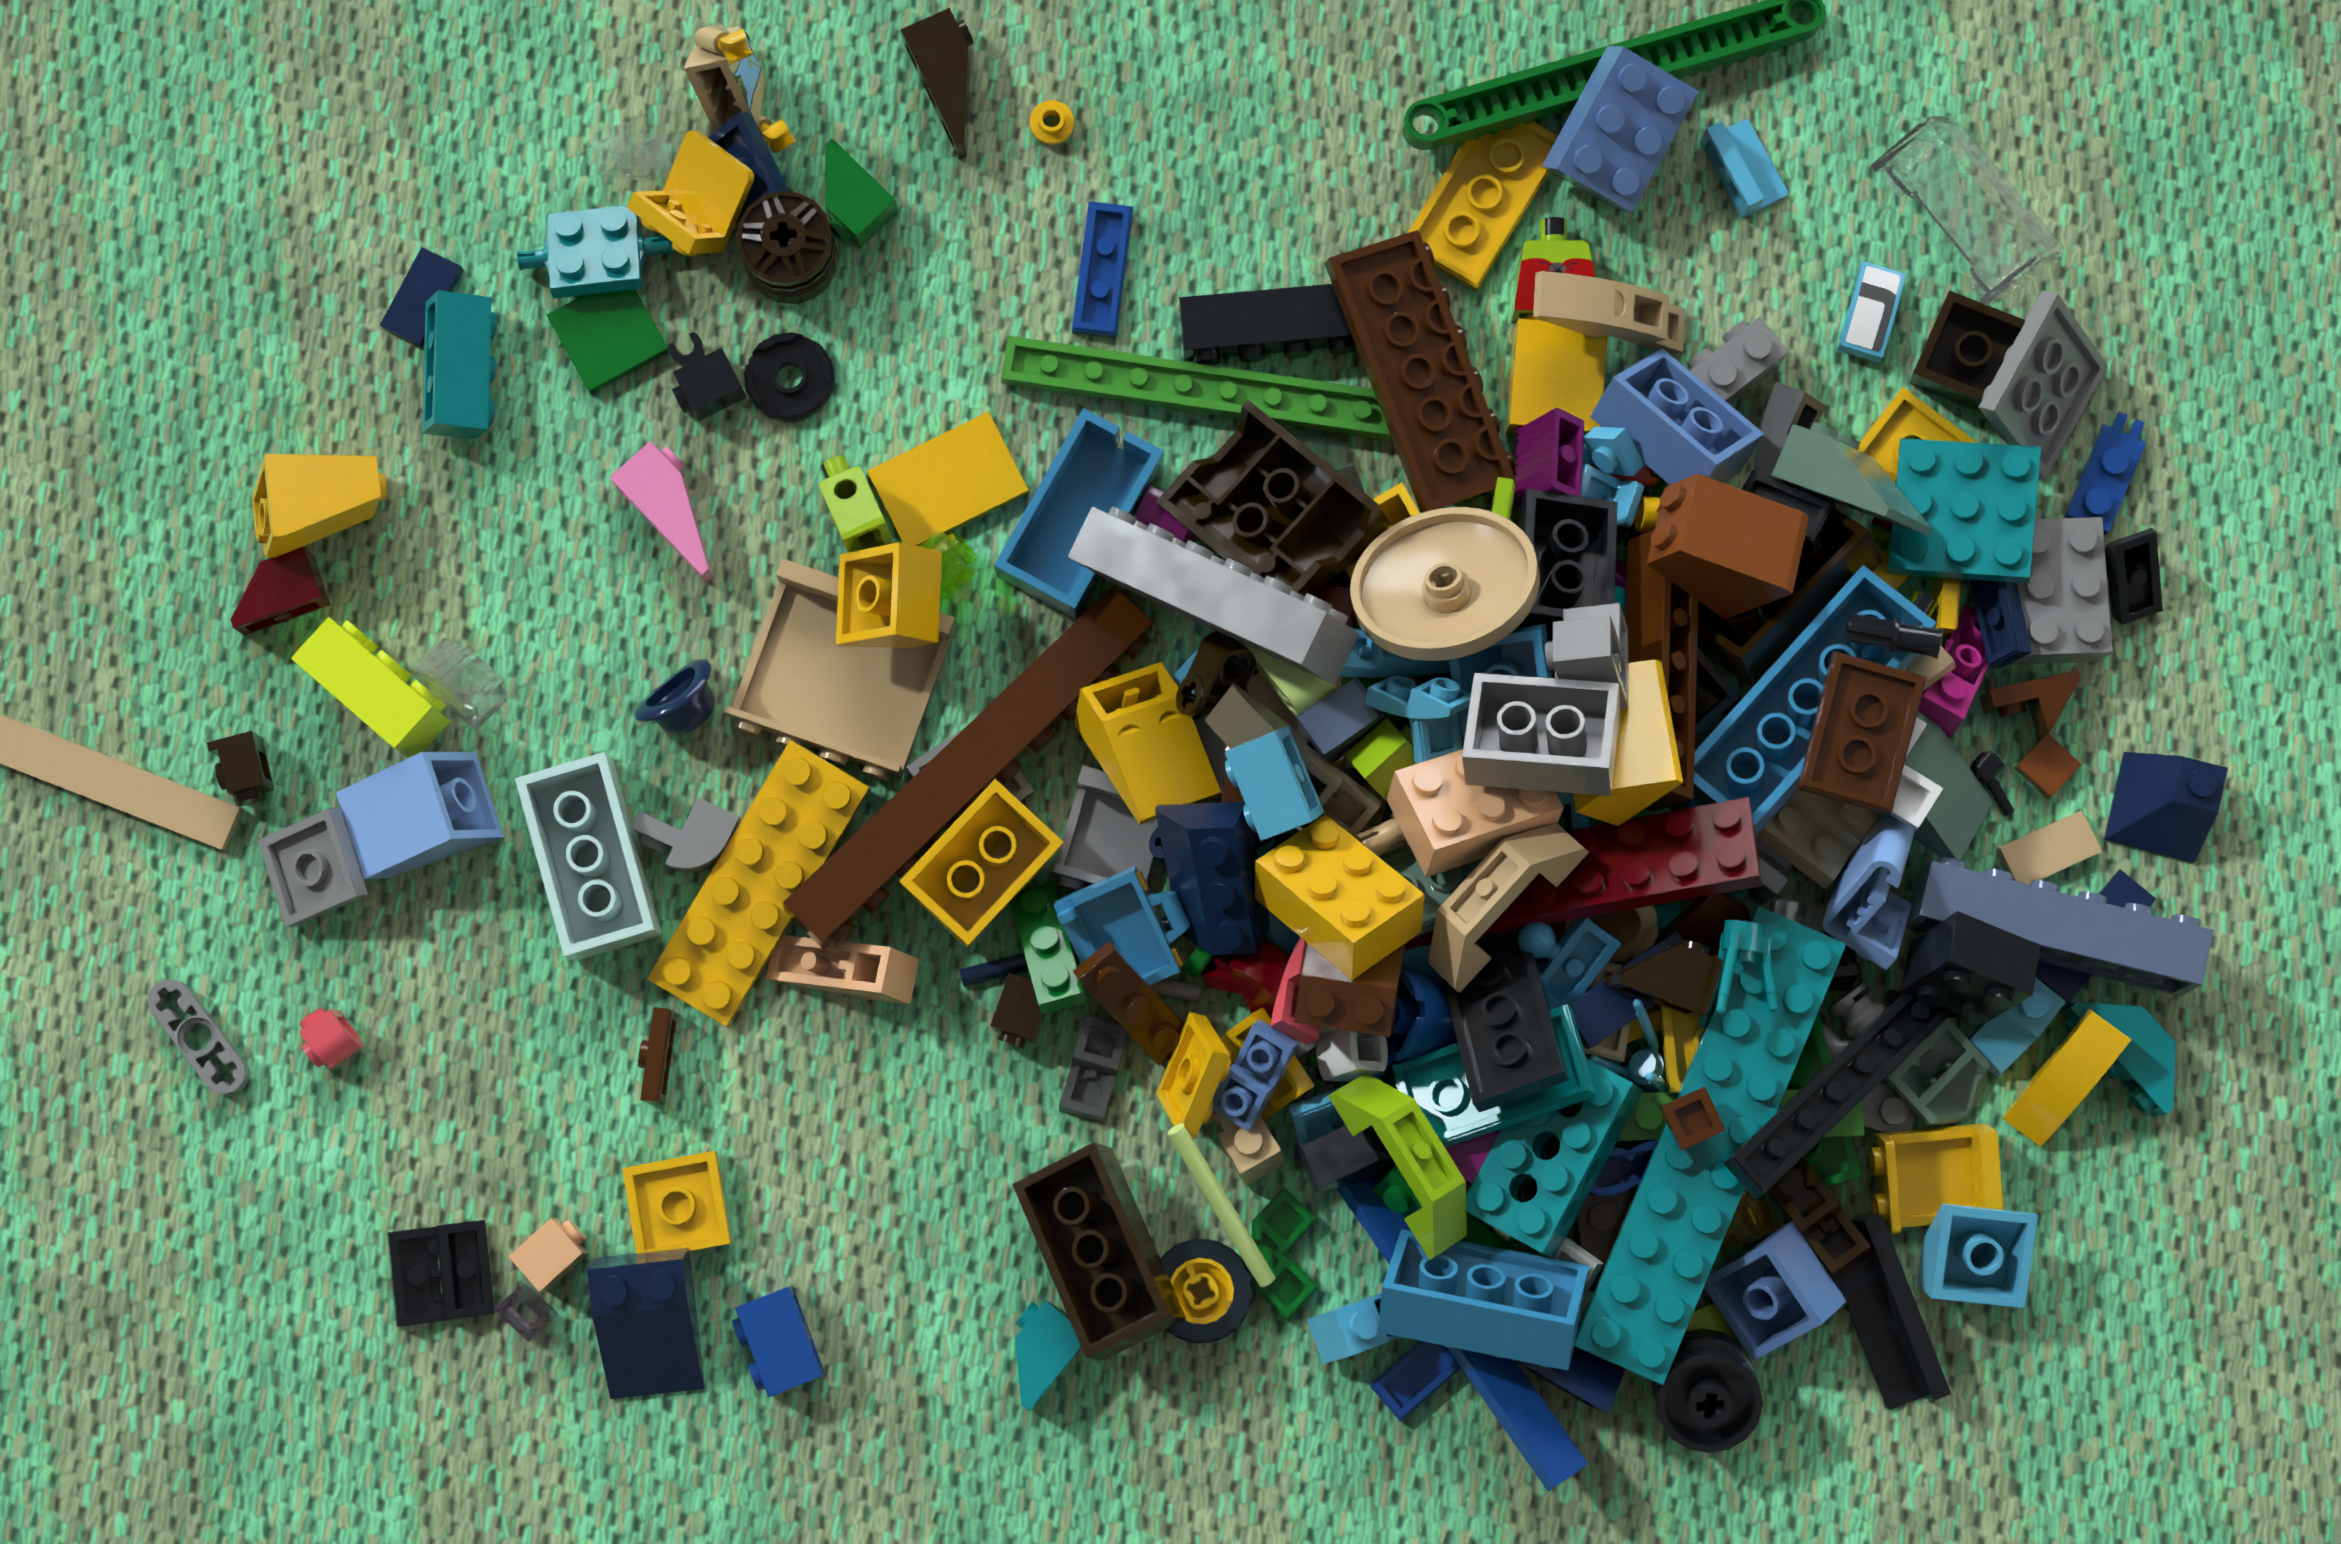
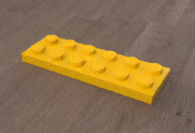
[647,740,871,1027]

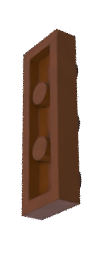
[1073,941,1185,1066]

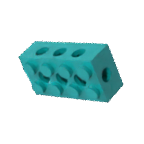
[1466,1058,1643,1259]

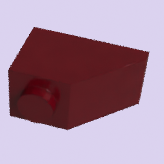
[230,546,331,636]

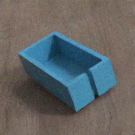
[994,408,1164,619]

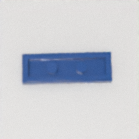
[1072,201,1133,339]

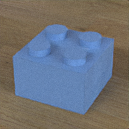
[1704,1221,1847,1361]

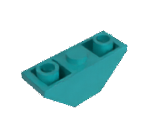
[2060,1002,2176,1117]

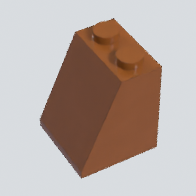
[1646,474,1809,619]

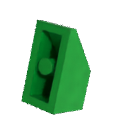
[825,139,898,249]

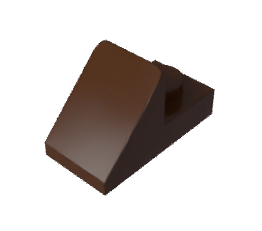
[1980,670,2081,739]

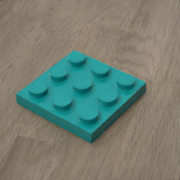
[1888,438,2041,584]

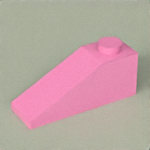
[609,441,714,584]

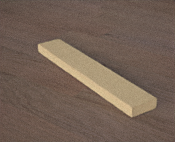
[0,714,243,851]

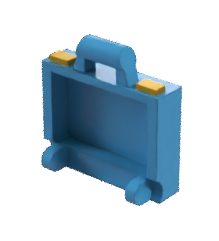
[1053,865,1191,1006]

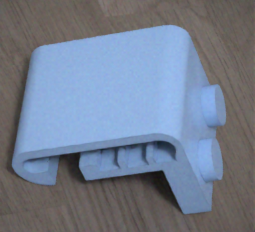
[1822,814,1915,970]

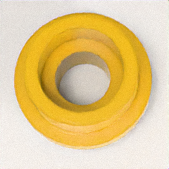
[1029,100,1074,145]

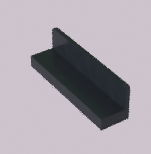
[1838,1213,1951,1409]

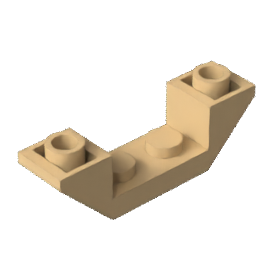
[1428,823,1589,993]

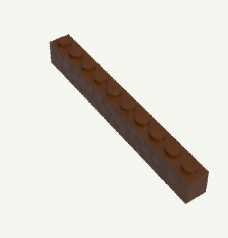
[783,584,1154,950]

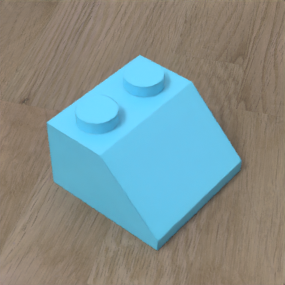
[1917,1203,2038,1308]

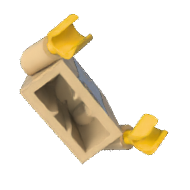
[684,25,796,153]

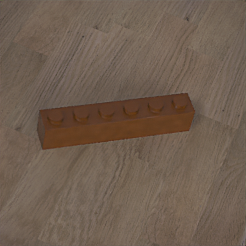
[1625,529,1698,812]

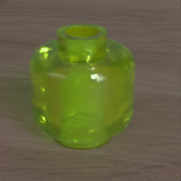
[920,532,977,600]

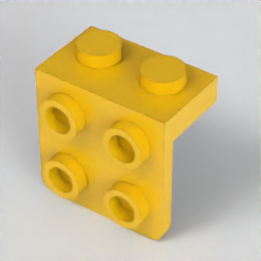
[627,131,754,257]

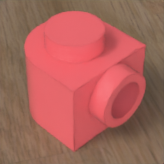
[299,1008,363,1069]

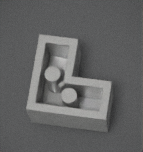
[1545,603,1628,709]

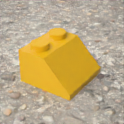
[836,542,942,648]

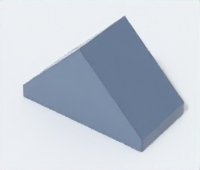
[1297,678,1384,764]

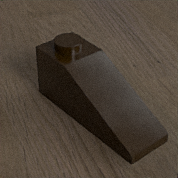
[901,8,974,159]

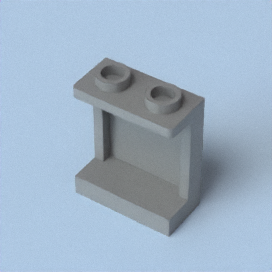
[1052,765,1158,892]

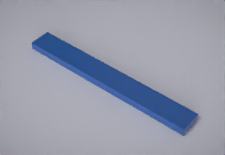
[1336,1177,1588,1492]

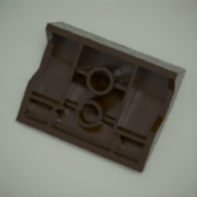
[1156,400,1391,596]

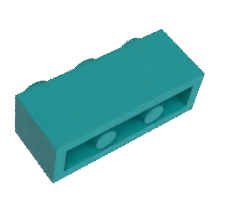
[422,290,497,439]

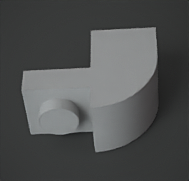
[631,797,742,873]

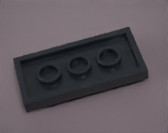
[1442,929,1570,1113]

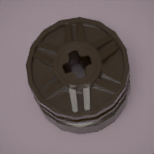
[736,191,839,304]

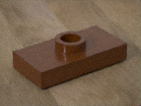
[638,1007,678,1104]

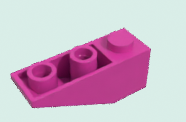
[1918,604,1988,738]

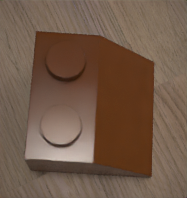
[1294,943,1406,1037]

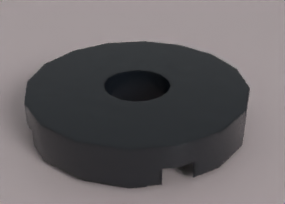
[744,332,835,422]

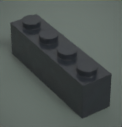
[1179,284,1356,365]

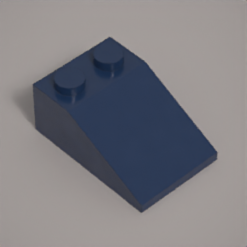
[587,1248,705,1399]

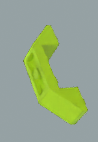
[1328,1073,1467,1260]

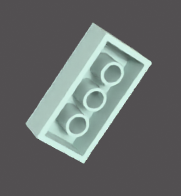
[515,752,662,962]

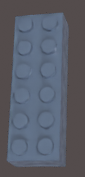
[1906,857,2214,996]

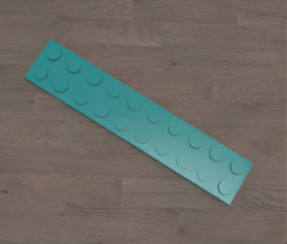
[1574,906,1846,1385]

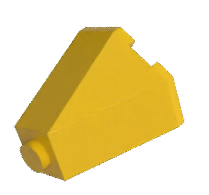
[252,454,387,557]

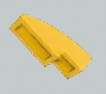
[2002,1009,2132,1147]

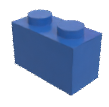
[732,1287,826,1397]

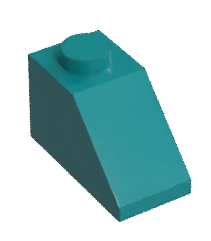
[1015,1300,1081,1411]

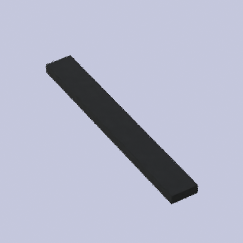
[1723,992,1953,1200]

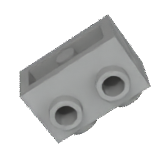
[1687,317,1789,404]

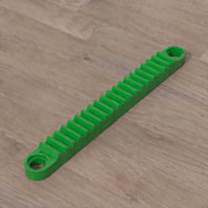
[1402,0,1826,150]

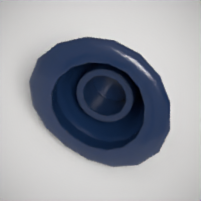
[634,659,715,735]

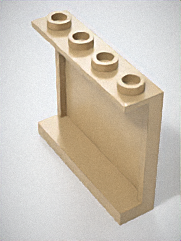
[724,558,957,782]

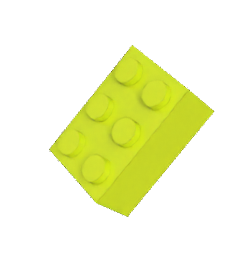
[291,617,450,758]

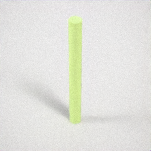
[1167,1123,1275,1287]

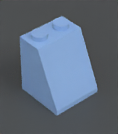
[336,752,504,879]

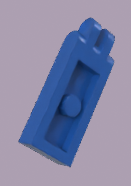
[2063,411,2146,535]

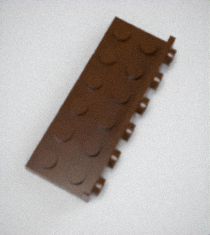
[1324,230,1516,513]

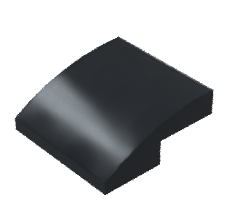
[387,1220,495,1327]

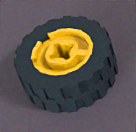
[1160,1239,1253,1344]

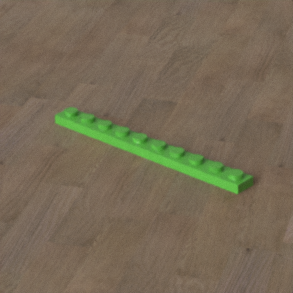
[1001,336,1393,441]

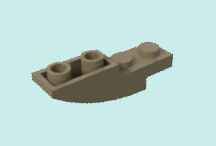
[1205,683,1381,837]

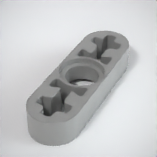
[148,979,250,1095]

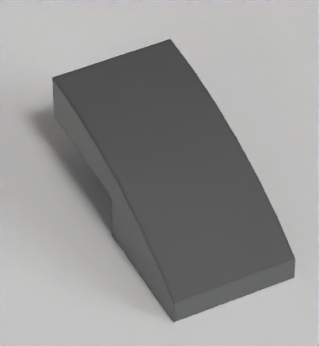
[1058,1015,1128,1123]

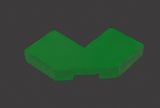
[1251,1187,1320,1321]

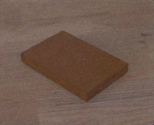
[1796,651,1927,815]

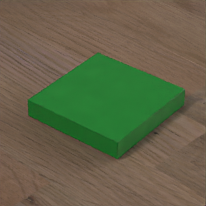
[547,289,669,394]

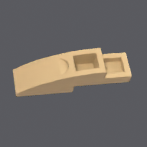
[1533,271,1685,354]

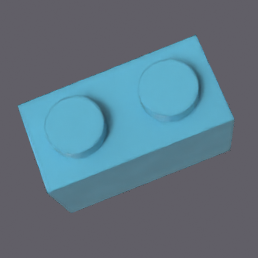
[1224,725,1324,841]

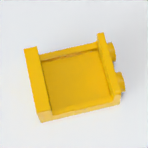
[1869,1123,2003,1234]

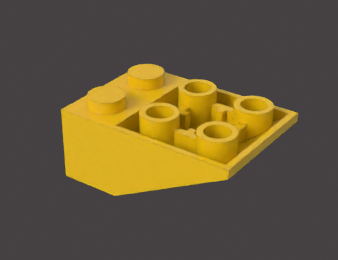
[1074,662,1221,825]

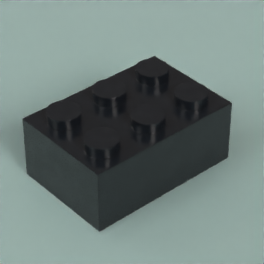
[1514,488,1618,640]

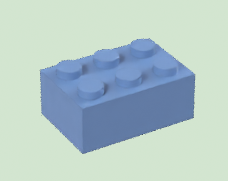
[1542,46,1699,213]
[1590,348,1764,485]

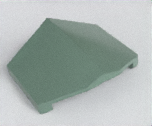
[1884,1017,1990,1126]

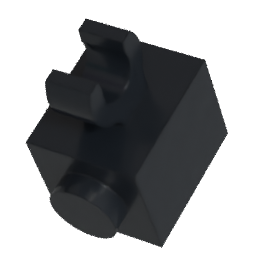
[668,332,747,422]

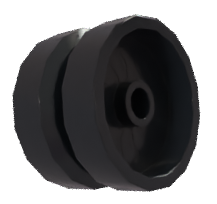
[1651,1328,1763,1453]

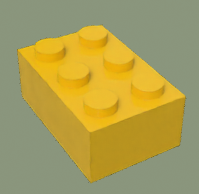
[1255,814,1424,980]

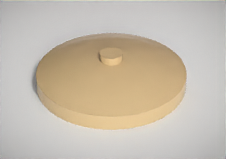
[1350,507,1540,661]

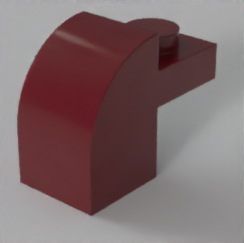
[1200,939,1290,1018]

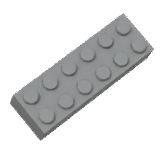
[1068,506,1359,685]

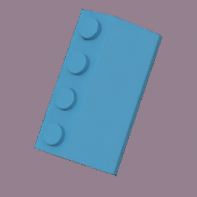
[1378,1229,1589,1371]

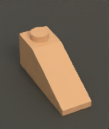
[766,935,920,1005]

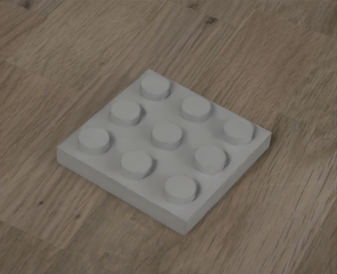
[1979,290,2108,480]

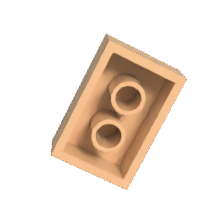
[1386,749,1564,877]

